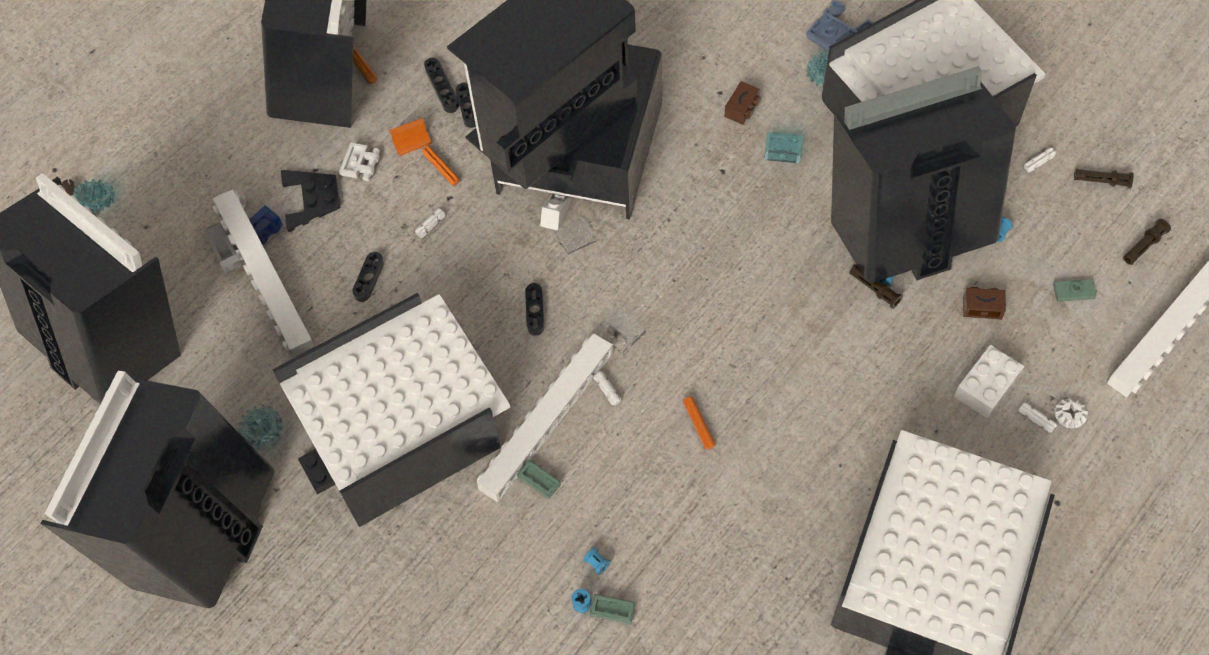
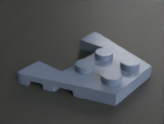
[806,0,874,52]

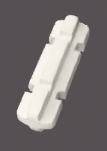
[1023,147,1056,172]
[415,208,445,238]
[594,371,621,406]
[1019,402,1057,433]

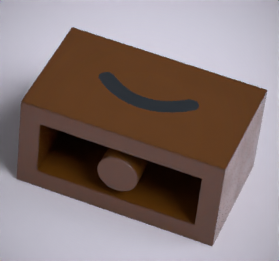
[724,81,761,125]
[963,287,1006,320]

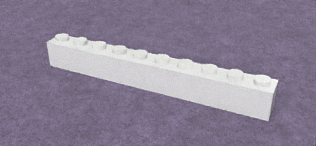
[212,189,314,356]
[1107,261,1209,397]
[477,333,613,503]

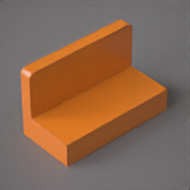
[389,118,432,156]

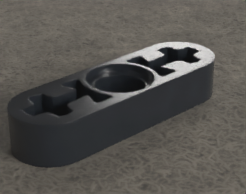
[456,83,476,128]
[352,252,384,302]
[525,283,544,336]

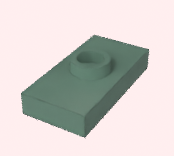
[1053,279,1097,301]
[517,460,561,499]
[590,594,636,624]

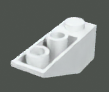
[540,193,573,231]

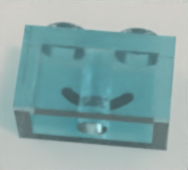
[764,132,803,164]

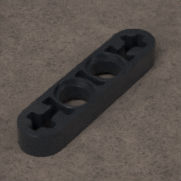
[424,58,459,113]

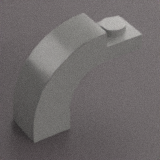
[203,222,242,273]

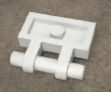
[339,143,380,181]

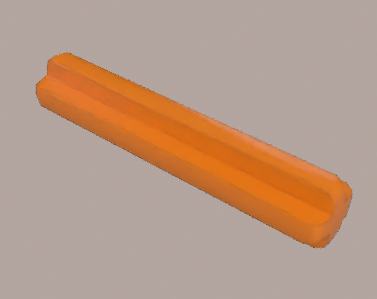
[353,45,377,84]
[422,146,460,186]
[683,396,715,450]

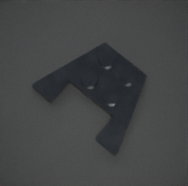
[281,170,340,232]

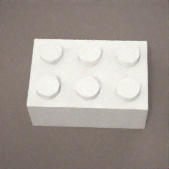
[954,345,1025,419]

